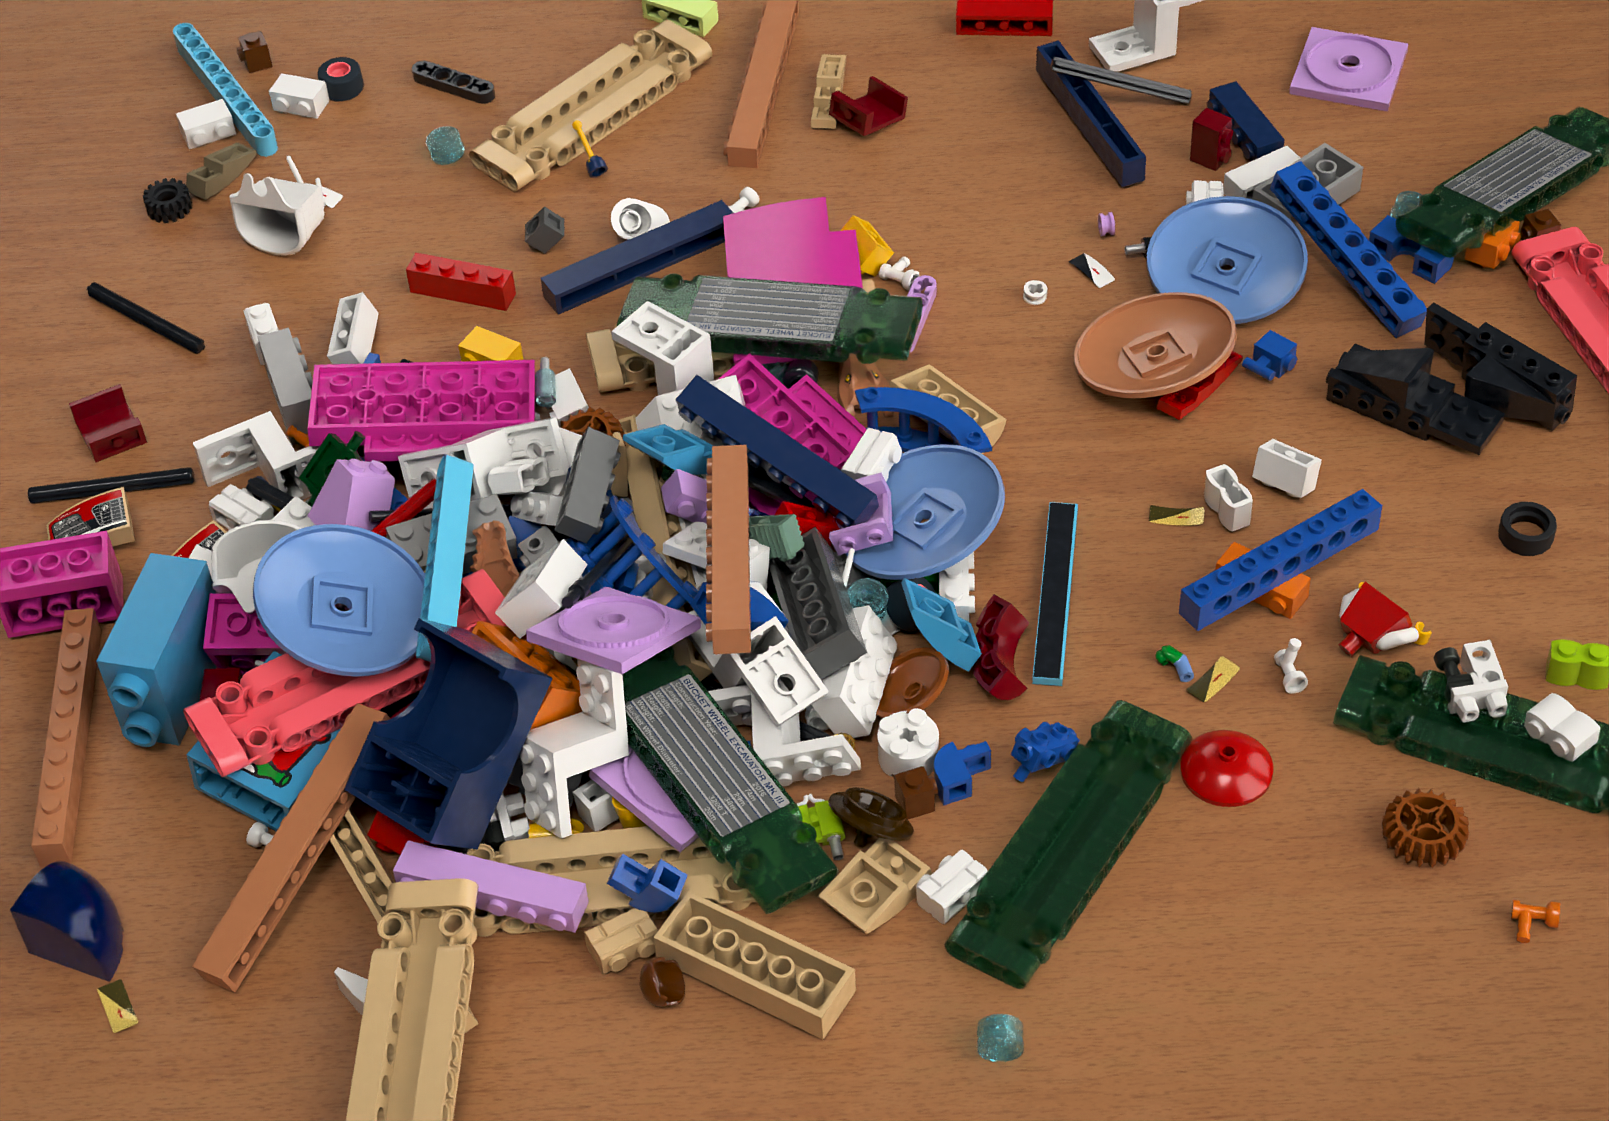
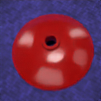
[1180,730,1273,807]

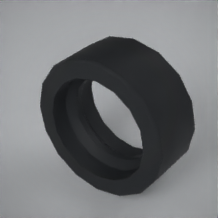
[1498,501,1557,556]

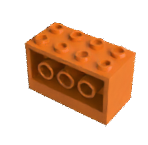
[471,621,582,730]

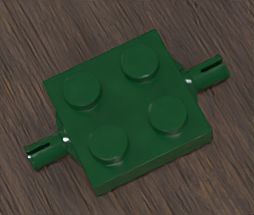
[299,431,366,507]

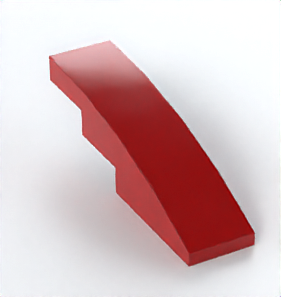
[1157,351,1243,420]

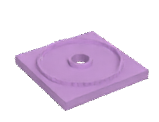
[1289,27,1408,112]
[526,587,701,674]
[589,731,713,852]

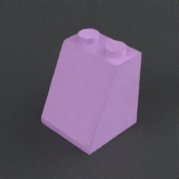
[308,459,395,531]

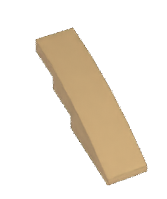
[811,54,846,129]

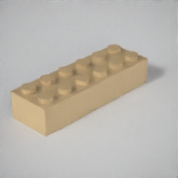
[654,891,856,1040]

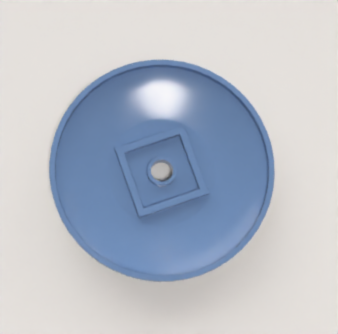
[1147,196,1308,324]
[845,444,1005,580]
[253,524,425,677]

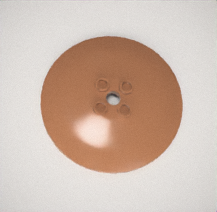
[1074,292,1237,398]

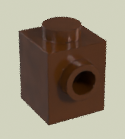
[236,31,272,74]
[1521,209,1561,241]
[894,766,938,820]

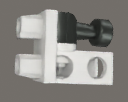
[1433,640,1508,723]
[451,792,530,854]

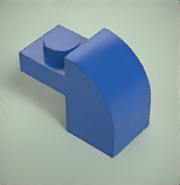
[934,741,991,806]
[607,854,688,912]

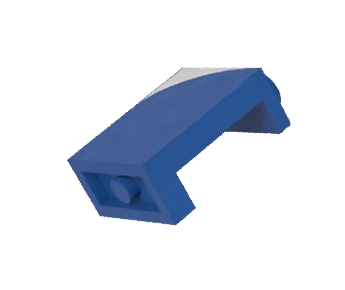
[691,582,789,631]

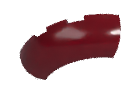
[973,594,1029,700]

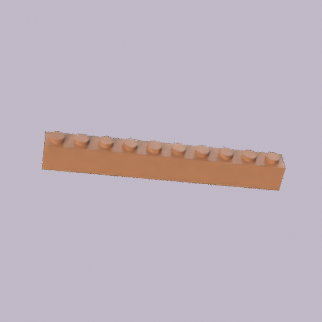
[723,0,799,168]
[706,445,751,654]
[31,608,102,868]
[192,703,390,993]

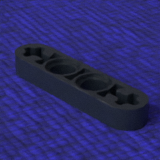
[412,61,495,104]

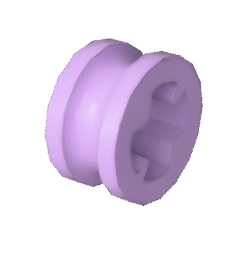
[1098,212,1115,236]

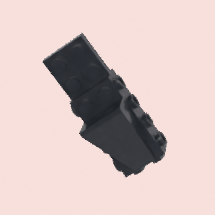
[1424,302,1577,431]
[1326,344,1505,455]

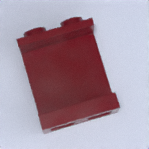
[829,76,908,136]
[69,384,147,462]

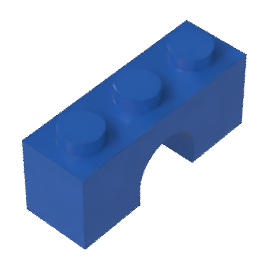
[1369,215,1455,284]

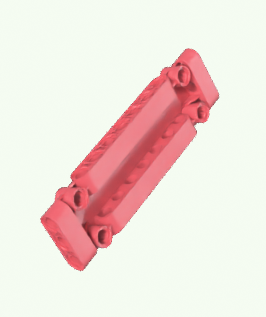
[1511,227,1609,394]
[183,569,508,778]

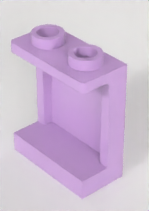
[829,473,893,556]

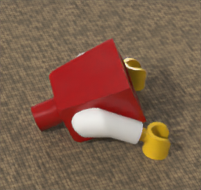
[1338,581,1432,657]

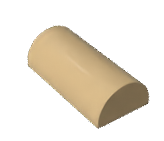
[889,364,1006,454]

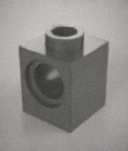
[525,207,565,254]

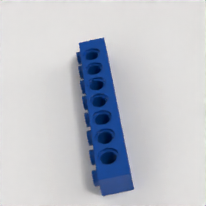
[1270,161,1427,338]
[1179,489,1382,631]

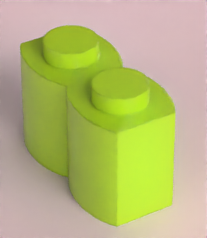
[1545,639,1609,690]

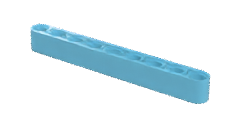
[173,23,278,156]
[416,454,474,662]

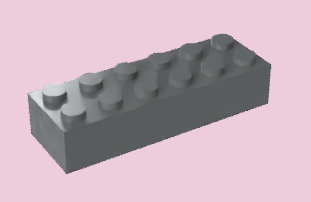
[769,527,867,680]

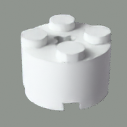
[877,708,939,776]

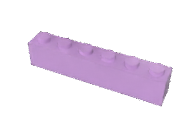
[393,841,589,932]

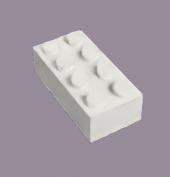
[812,605,897,739]

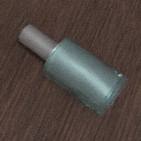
[535,357,556,407]

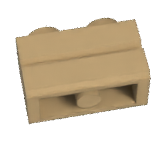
[584,908,658,974]

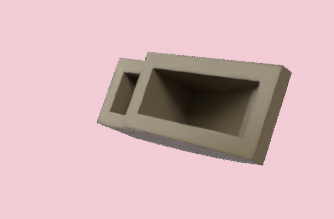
[186,143,256,200]

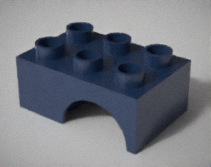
[344,618,553,849]

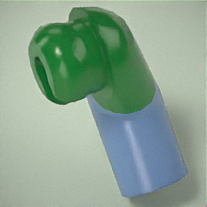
[1155,645,1194,682]

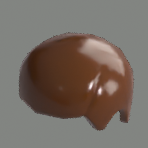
[639,957,685,1007]

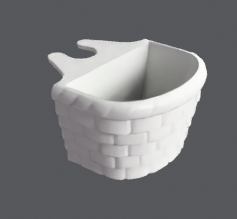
[229,173,324,256]
[211,520,302,613]

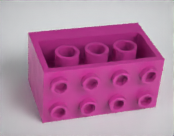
[0,531,124,638]
[203,593,286,675]

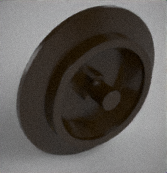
[828,787,914,847]

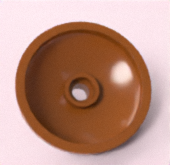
[876,647,949,719]

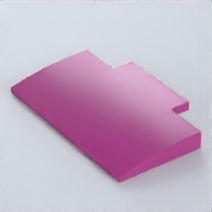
[723,197,865,366]
[717,353,867,516]
[307,360,535,461]

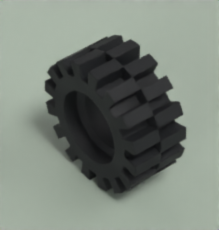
[143,178,192,223]

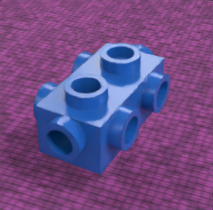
[1011,722,1079,782]

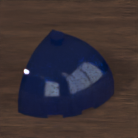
[10,861,124,982]

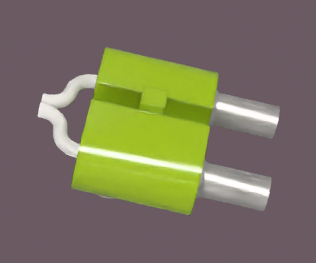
[784,794,845,867]

